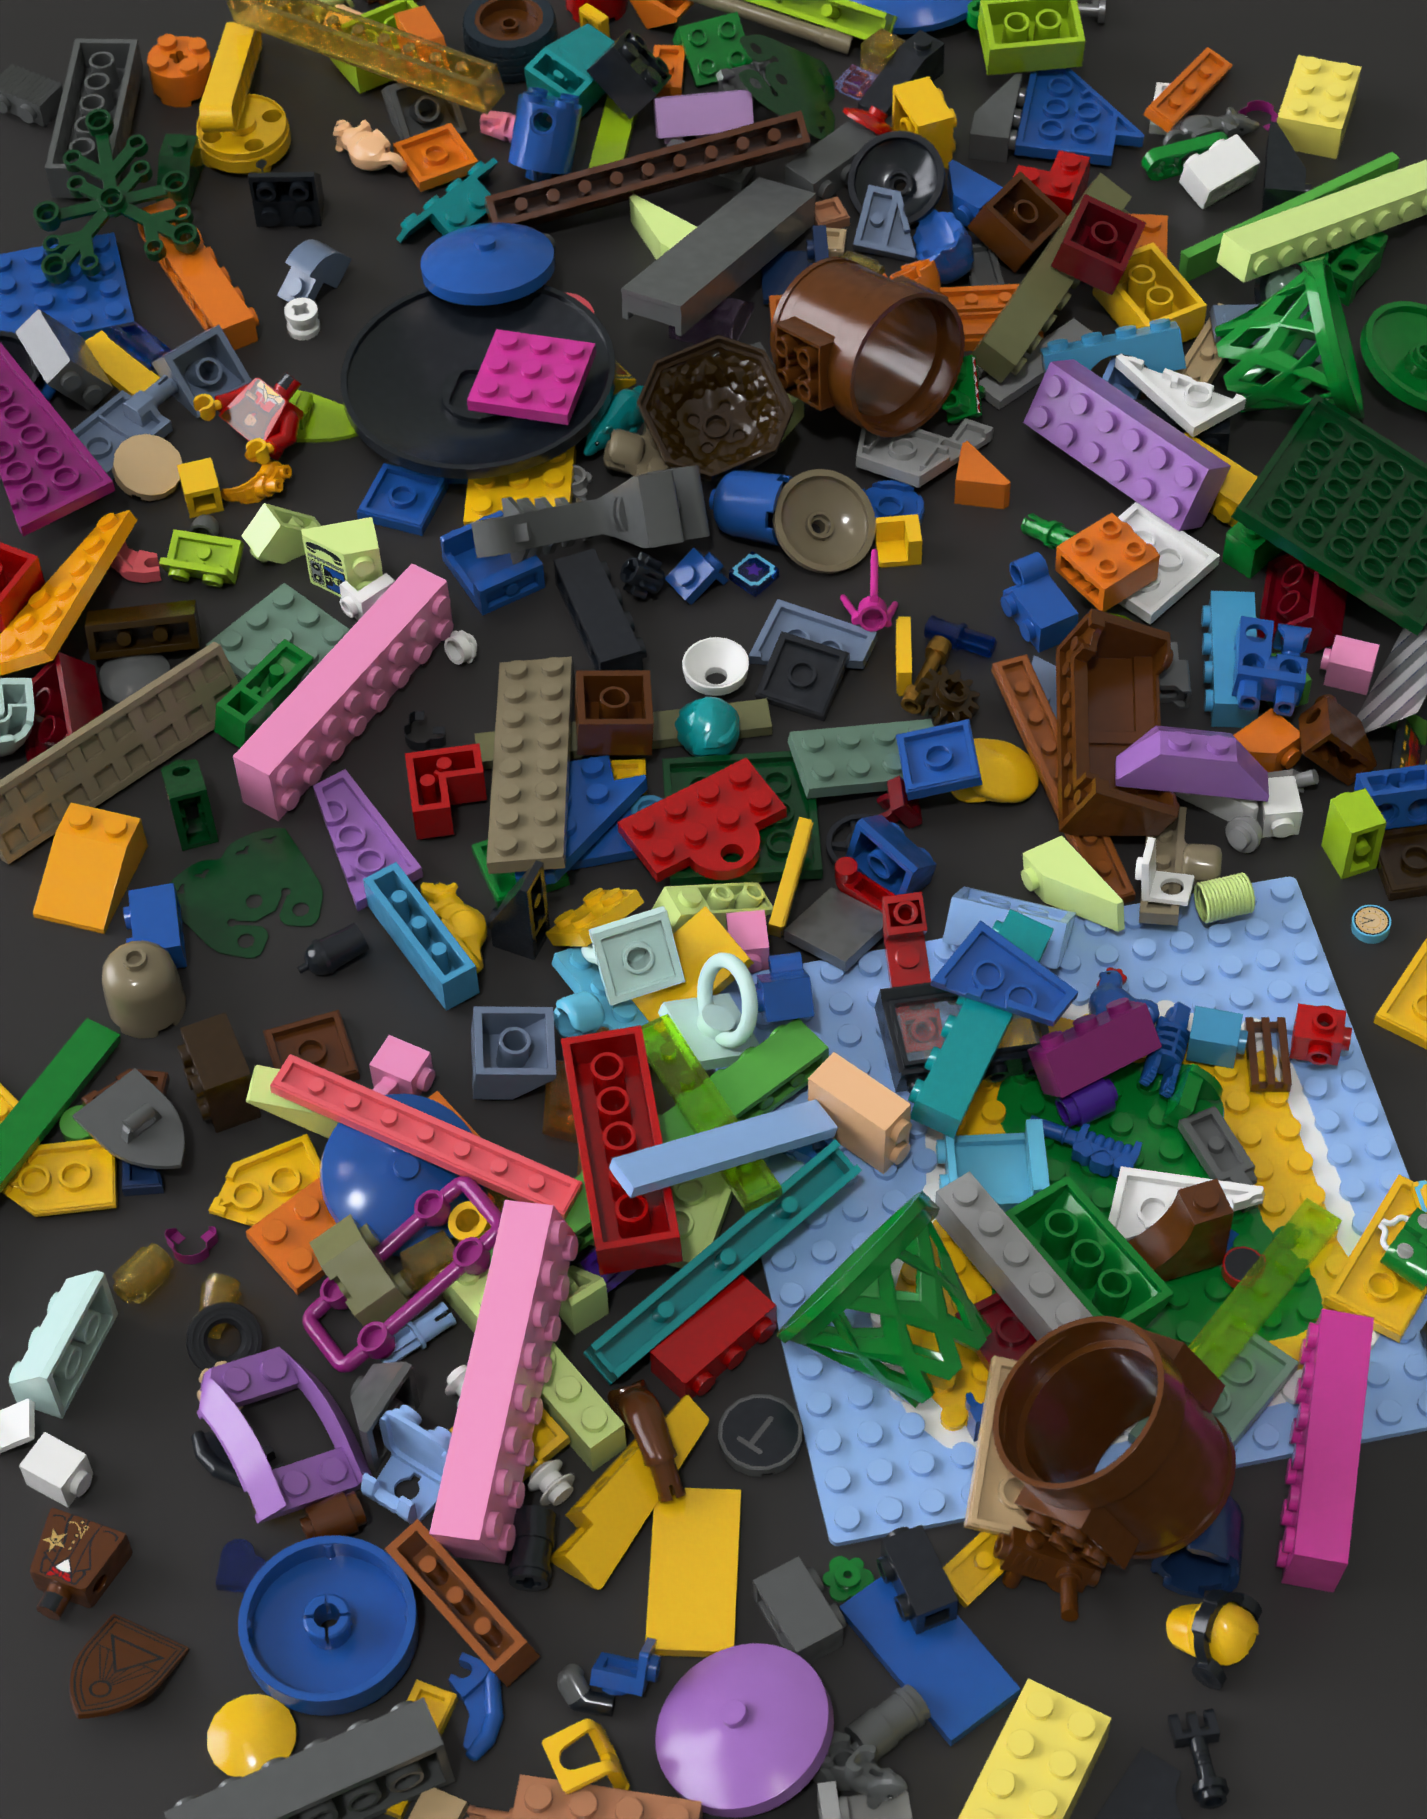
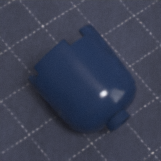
[1151,1495,1244,1598]

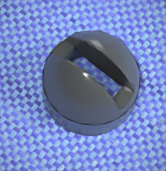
[189,514,220,536]

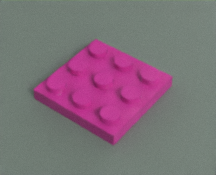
[467,329,596,425]

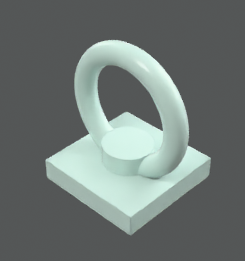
[581,906,685,1006]
[658,952,759,1072]

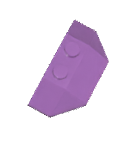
[1115,726,1269,802]

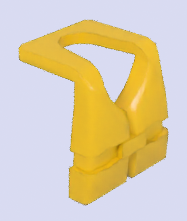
[542,1718,631,1794]

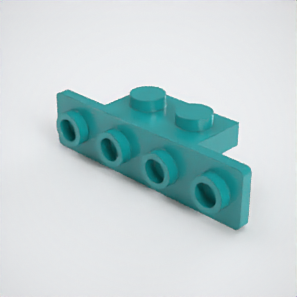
[396,157,498,243]

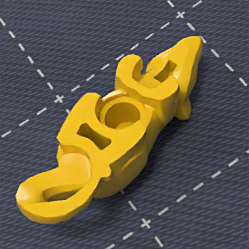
[420,882,487,973]

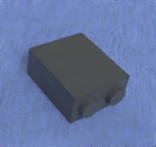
[15,309,114,411]

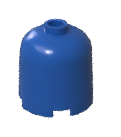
[709,470,793,546]

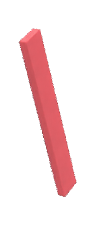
[270,1054,583,1220]

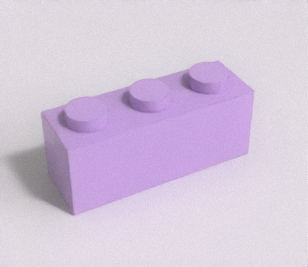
[653,89,754,144]

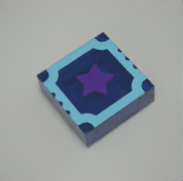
[729,551,779,597]

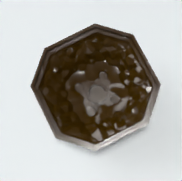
[637,335,794,482]

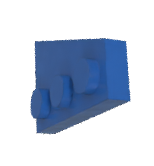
[931,920,1078,1027]

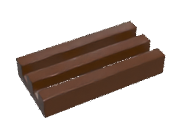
[1244,1017,1292,1092]

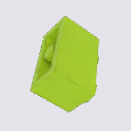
[1321,788,1387,879]

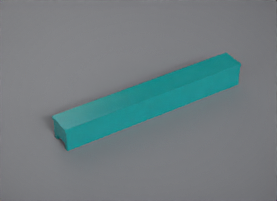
[583,1139,862,1385]

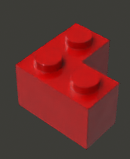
[1013,150,1090,216]
[405,743,487,840]

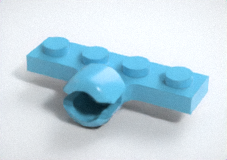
[551,946,671,1067]

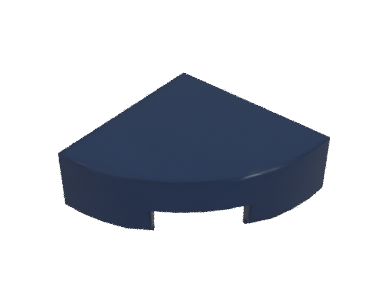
[122,1161,164,1196]

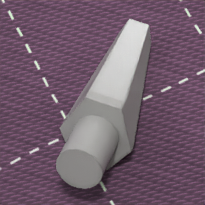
[1268,769,1319,794]

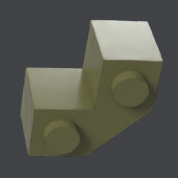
[310,1214,414,1327]

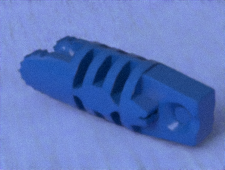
[1139,1002,1191,1098]

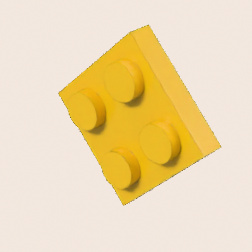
[545,888,644,947]

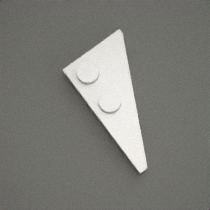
[1115,354,1246,437]
[1108,1166,1265,1241]

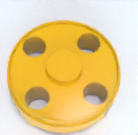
[196,94,291,175]

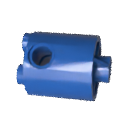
[508,87,582,182]

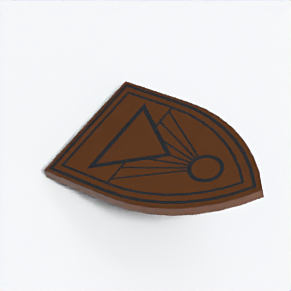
[69,1613,189,1719]

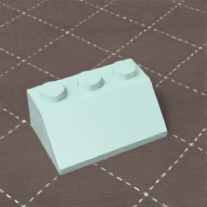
[9,1270,118,1419]

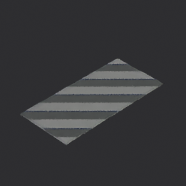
[1357,623,1427,733]

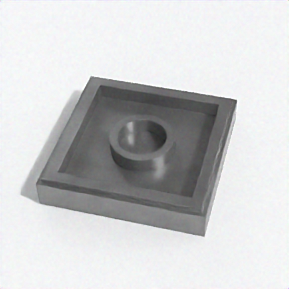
[784,887,884,972]

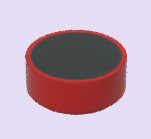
[1221,1246,1265,1290]

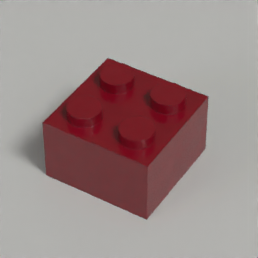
[1051,194,1146,295]

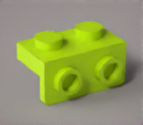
[159,529,244,587]

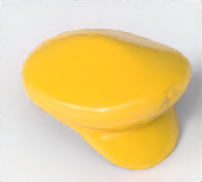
[951,738,1039,803]

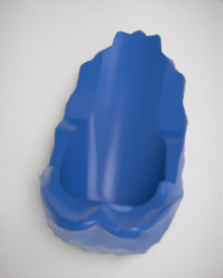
[913,209,974,285]

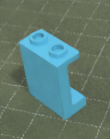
[936,1119,1050,1212]

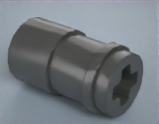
[844,1684,931,1761]

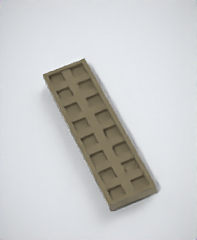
[0,642,239,865]
[486,657,574,874]

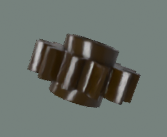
[914,666,980,726]

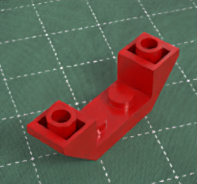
[882,892,944,1054]

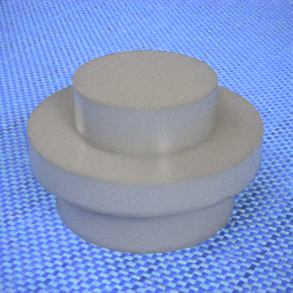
[1225,816,1263,853]

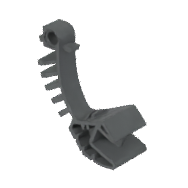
[471,465,710,565]

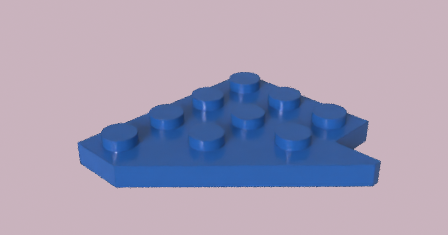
[1015,68,1144,166]
[515,755,648,885]

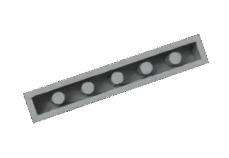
[935,1171,1092,1341]

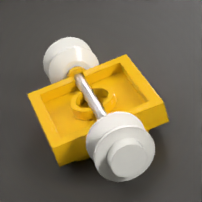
[445,1365,575,1506]

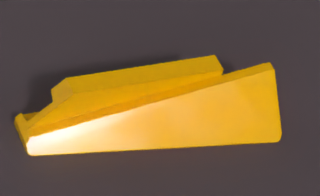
[551,1395,709,1590]

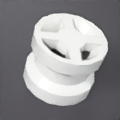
[284,298,320,341]

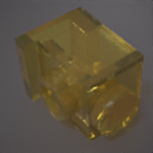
[398,1230,455,1293]

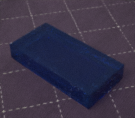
[108,322,172,370]

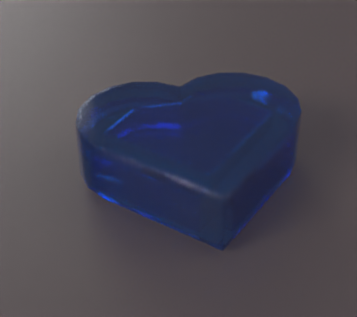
[215,1539,266,1592]

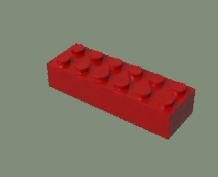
[561,1025,683,1275]

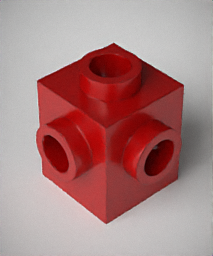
[1289,1003,1352,1066]

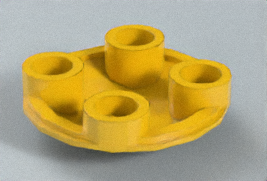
[207,1694,298,1777]

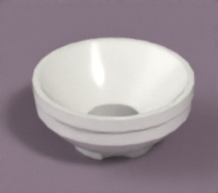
[682,637,749,696]

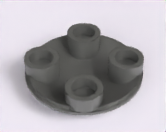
[98,653,171,706]

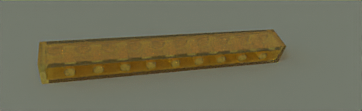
[226,0,505,115]

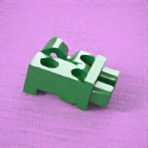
[1296,232,1388,306]

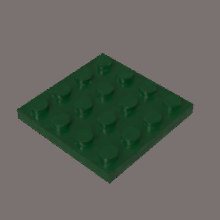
[662,751,823,886]

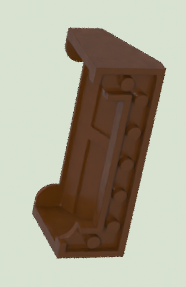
[1056,608,1180,836]

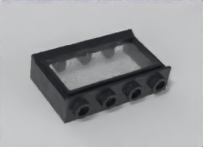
[874,982,1050,1093]

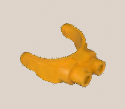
[221,451,292,504]

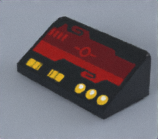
[1389,718,1422,769]

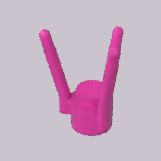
[840,549,899,632]

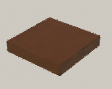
[263,1010,360,1081]

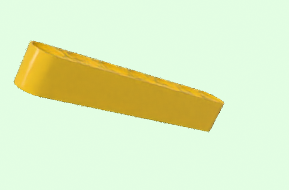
[199,20,262,133]

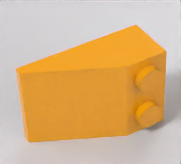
[33,802,148,934]

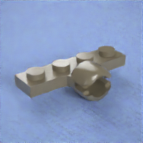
[603,422,672,476]
[1139,807,1222,926]

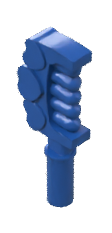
[1030,1115,1142,1178]

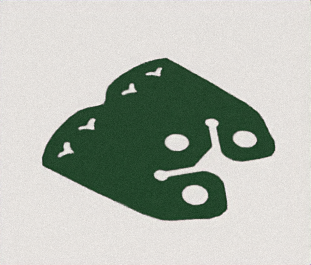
[739,34,835,140]
[170,827,323,958]

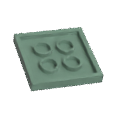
[206,583,350,692]

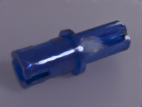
[924,615,997,658]

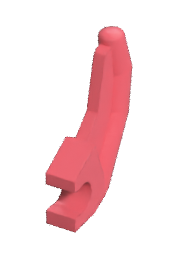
[110,542,161,583]

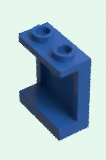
[440,510,545,616]

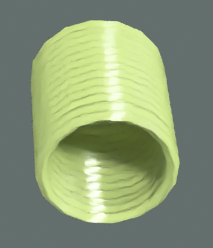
[1194,872,1255,923]

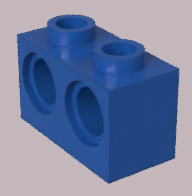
[1354,764,1427,830]

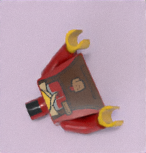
[193,372,303,465]

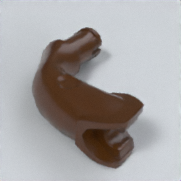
[607,1379,686,1502]

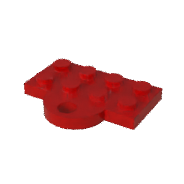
[617,758,787,882]

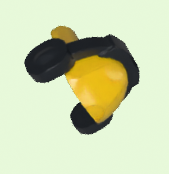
[1166,1589,1262,1690]

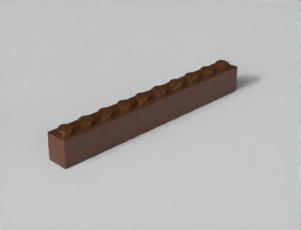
[485,110,810,227]

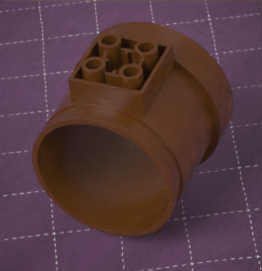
[770,257,965,437]
[993,1316,1236,1570]

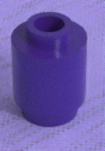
[1055,1078,1118,1127]

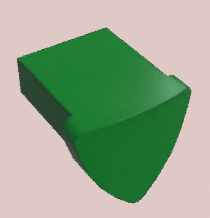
[1162,1064,1223,1128]

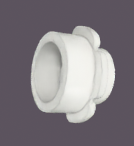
[444,630,478,665]

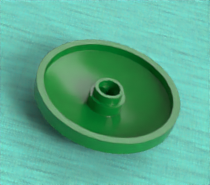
[1360,301,1427,412]

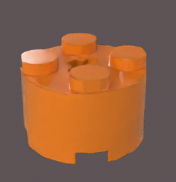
[147,34,212,108]

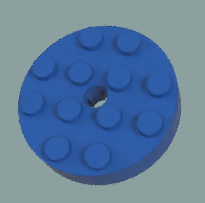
[238,1535,419,1716]

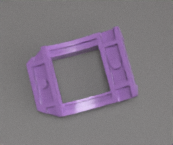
[196,1347,373,1524]

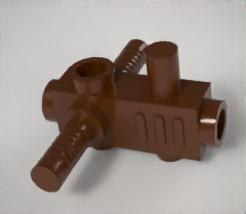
[993,1526,1102,1622]

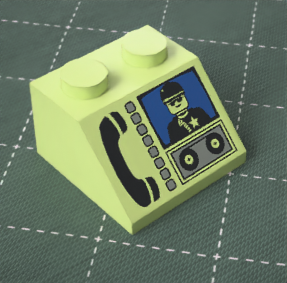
[301,517,383,597]

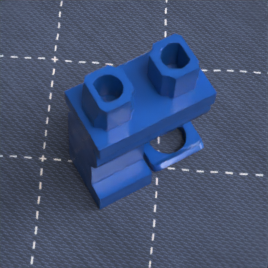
[1232,616,1312,716]

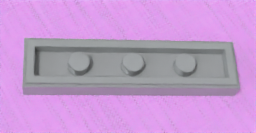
[979,318,1092,410]

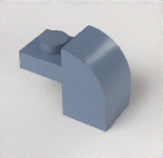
[277,239,351,302]

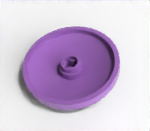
[655,1643,834,1818]

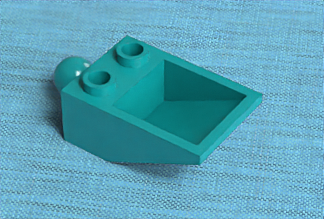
[524,23,615,119]

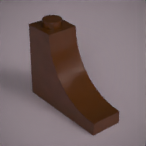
[1128,1178,1234,1282]

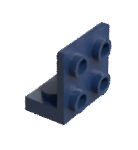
[761,225,829,304]

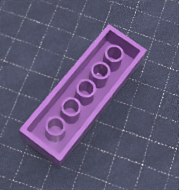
[1023,359,1231,531]

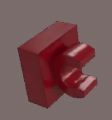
[877,775,922,829]

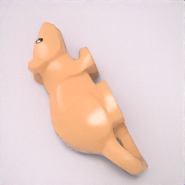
[332,120,407,173]

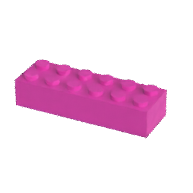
[1275,1308,1374,1593]

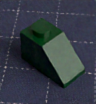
[156,133,203,207]

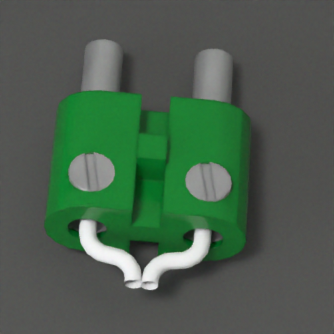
[1378,1207,1427,1291]

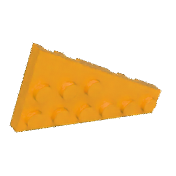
[0,510,137,676]

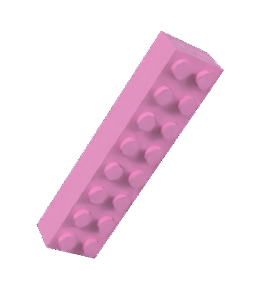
[233,563,453,821]
[429,1200,578,1564]

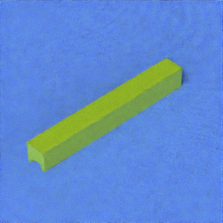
[744,0,897,48]

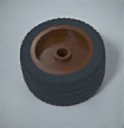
[462,0,558,83]

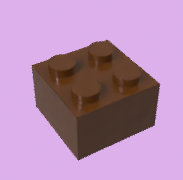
[967,171,1067,273]
[575,670,654,755]

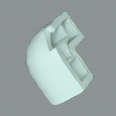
[0,678,35,757]

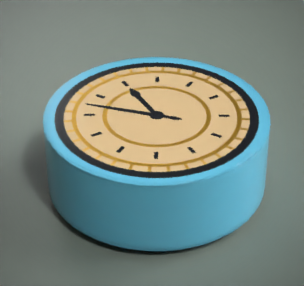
[1351,905,1391,944]

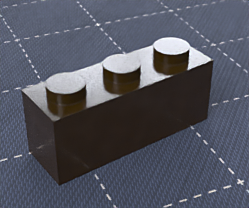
[85,599,201,660]

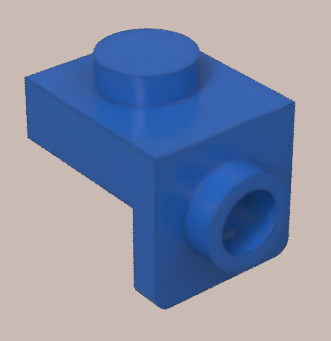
[665,548,729,605]
[590,1638,661,1696]

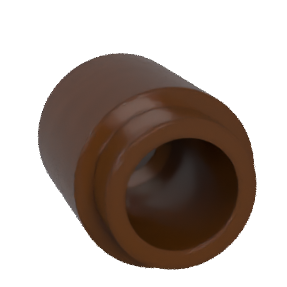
[299,1491,367,1539]

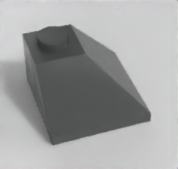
[350,1361,420,1473]

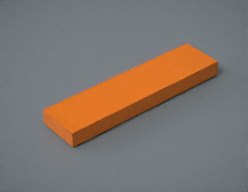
[1143,47,1233,133]

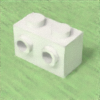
[1179,134,1261,210]

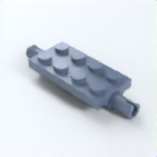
[72,374,178,479]

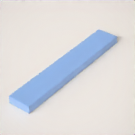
[609,1099,838,1198]

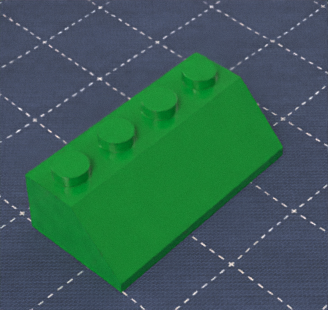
[1005,1175,1174,1329]

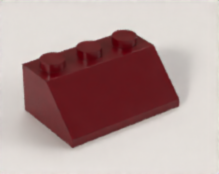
[1257,553,1348,654]
[24,652,104,762]

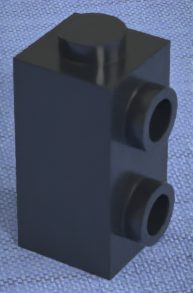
[876,1524,958,1635]

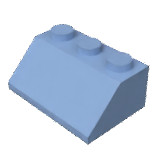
[942,886,1076,970]

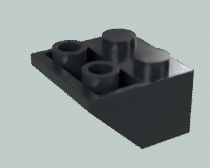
[587,28,672,119]
[248,172,324,227]

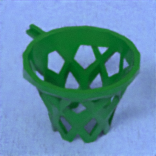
[1215,256,1364,421]
[777,1191,993,1408]

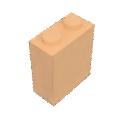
[808,1052,912,1174]

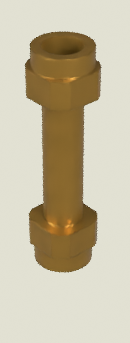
[901,636,952,714]

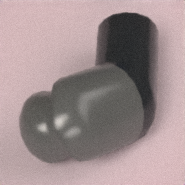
[557,1664,615,1717]

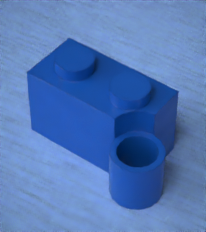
[1000,552,1079,652]
[755,952,815,1023]

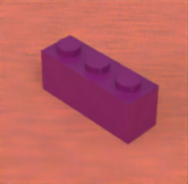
[1027,997,1162,1098]

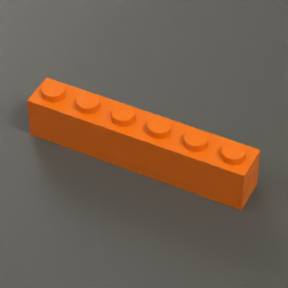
[137,198,260,351]

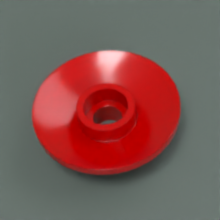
[842,106,894,135]

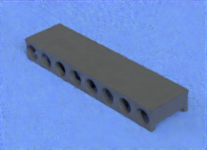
[621,177,816,336]

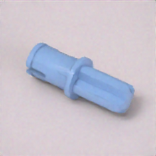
[380,1301,457,1363]

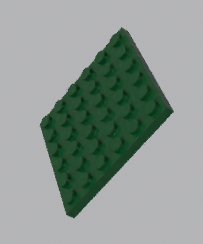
[1231,394,1427,636]

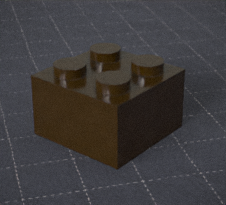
[177,1012,261,1133]

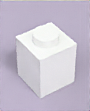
[1257,776,1303,838]
[19,1432,94,1508]

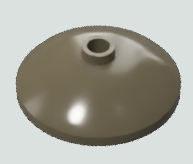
[772,469,875,574]

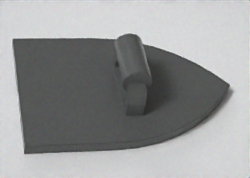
[72,1068,185,1169]

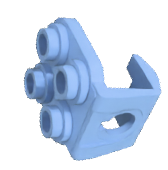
[361,1405,452,1524]

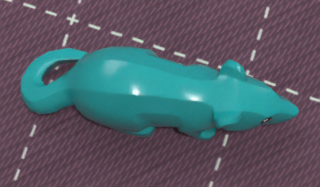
[583,385,644,456]

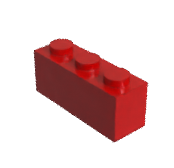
[650,1274,777,1399]

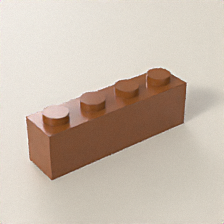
[385,1519,540,1687]

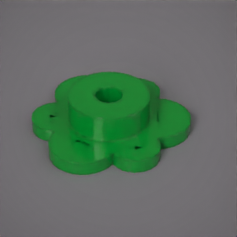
[823,1556,874,1603]

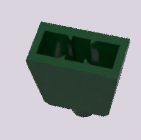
[161,759,219,851]

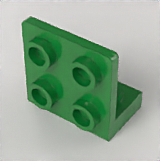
[673,12,753,88]

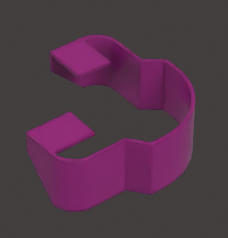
[1238,100,1278,132]
[165,1226,219,1265]

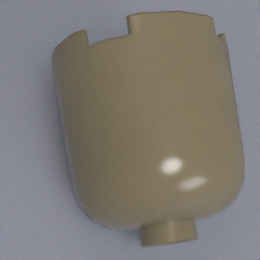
[102,940,186,1039]

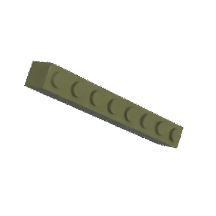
[971,172,1132,383]

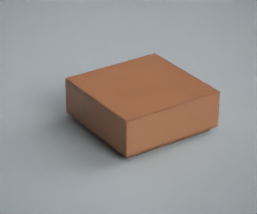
[814,196,850,229]

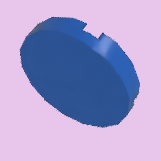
[863,480,925,537]

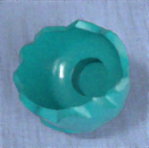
[675,696,740,756]

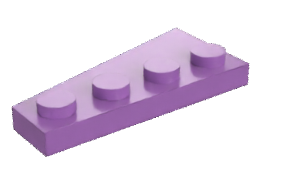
[313,769,423,912]

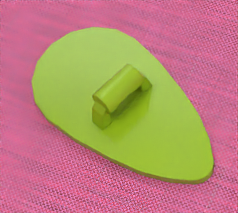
[290,390,358,442]

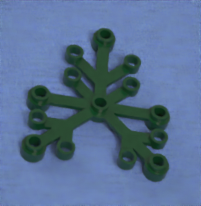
[33,109,200,284]

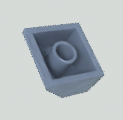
[151,325,252,418]
[471,1006,556,1100]

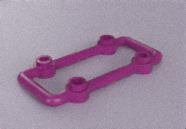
[302,1176,502,1373]

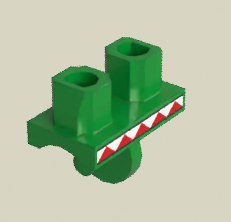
[942,355,985,425]

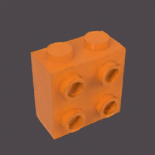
[1055,513,1160,612]

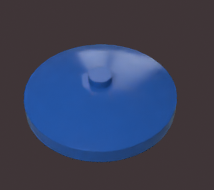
[420,223,555,306]
[320,1094,484,1256]

